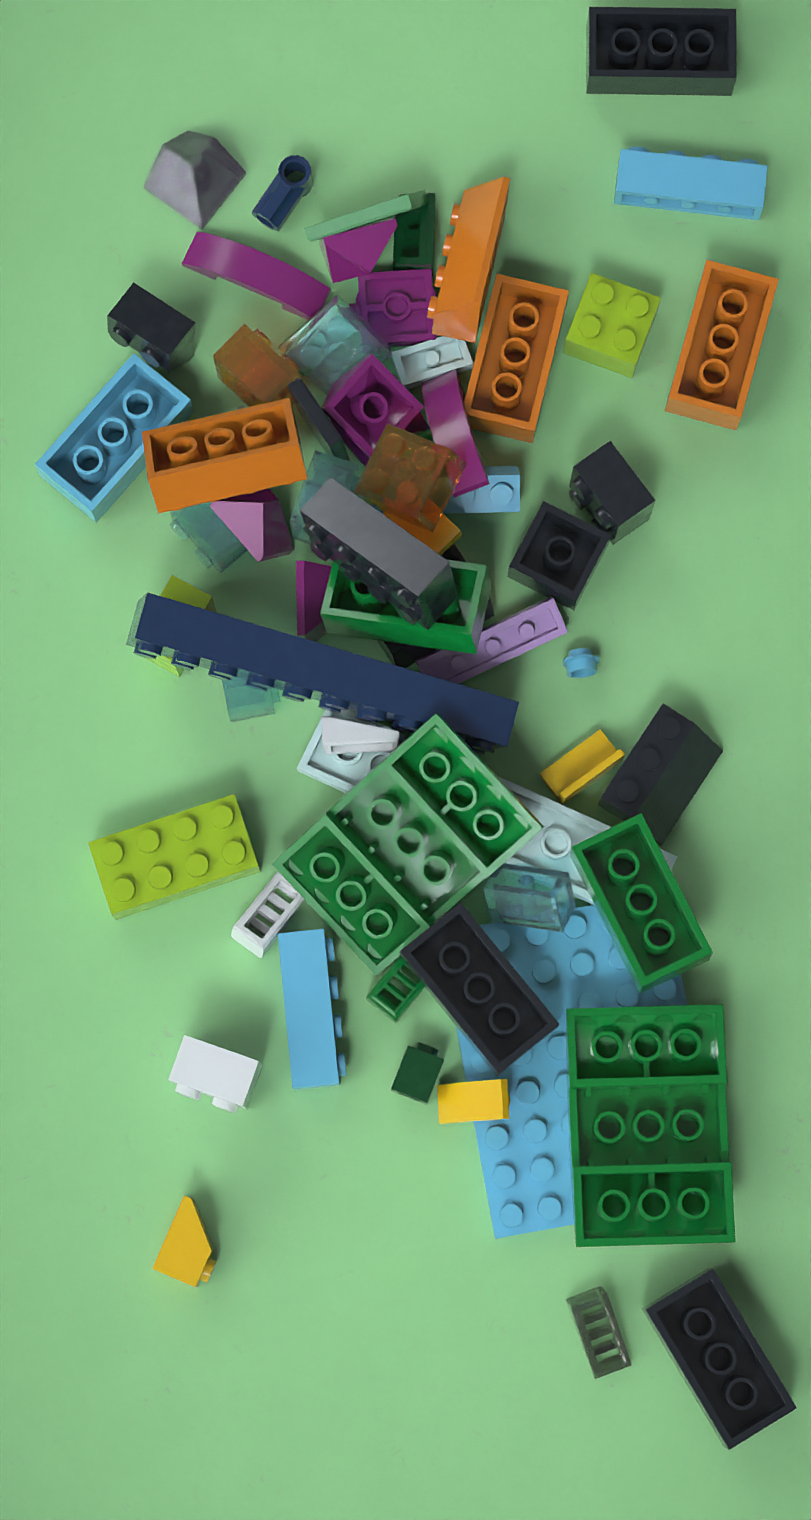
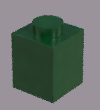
[391,1042,444,1105]

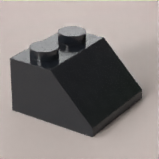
[107,282,196,372]

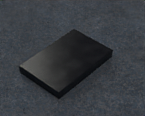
[287,378,351,472]

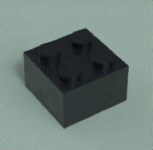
[569,441,656,545]
[507,501,611,610]

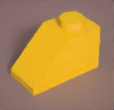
[152,1195,217,1288]

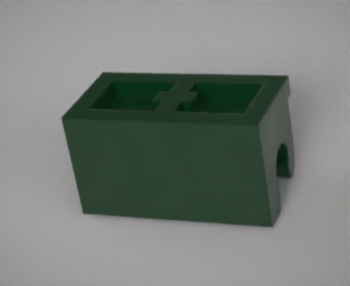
[393,193,435,276]

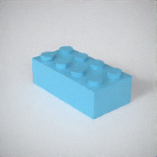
[35,353,194,523]

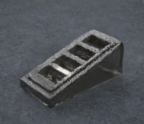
[566,1286,632,1379]

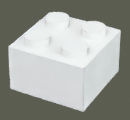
[168,1035,262,1114]

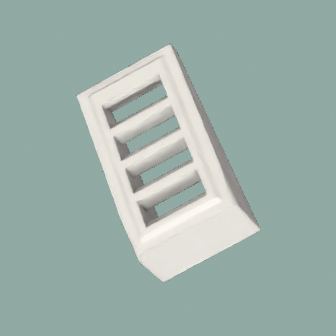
[321,716,400,754]
[231,872,305,958]

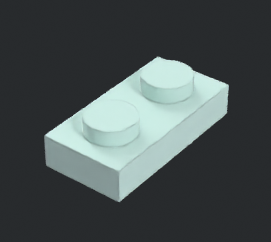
[391,336,473,390]

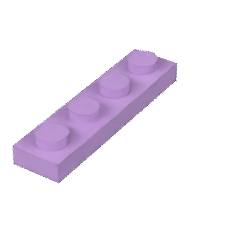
[415,596,568,684]

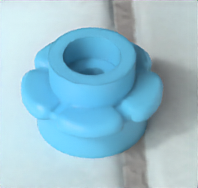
[563,648,600,678]

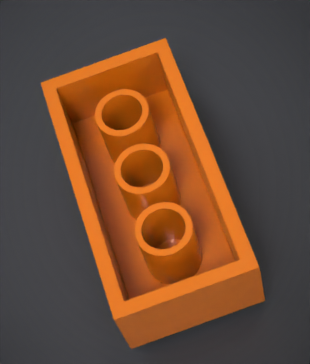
[665,260,779,430]
[464,273,569,443]
[142,398,308,514]

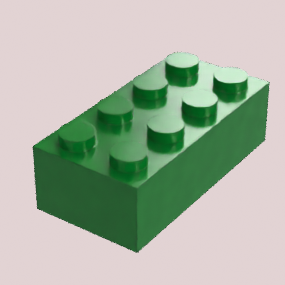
[320,560,492,654]
[570,813,713,994]

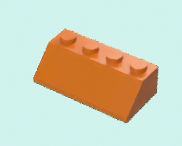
[427,177,511,343]

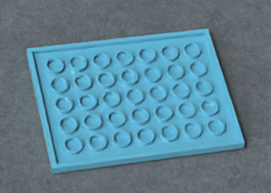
[456,905,687,1239]

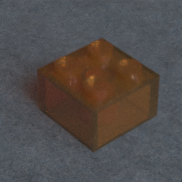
[213,324,300,407]
[353,423,467,532]

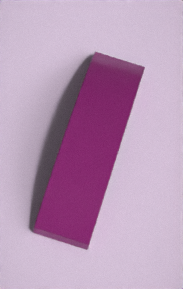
[182,231,331,320]
[422,369,490,498]

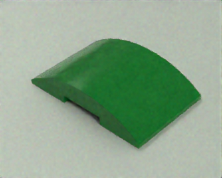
[272,712,544,976]
[566,1004,736,1247]

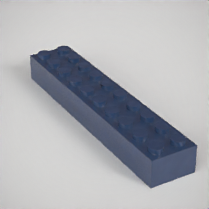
[126,592,519,755]

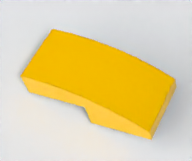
[437,1079,510,1124]

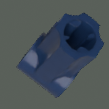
[252,155,313,232]

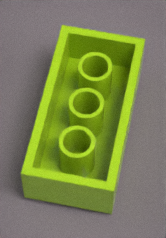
[88,794,261,920]

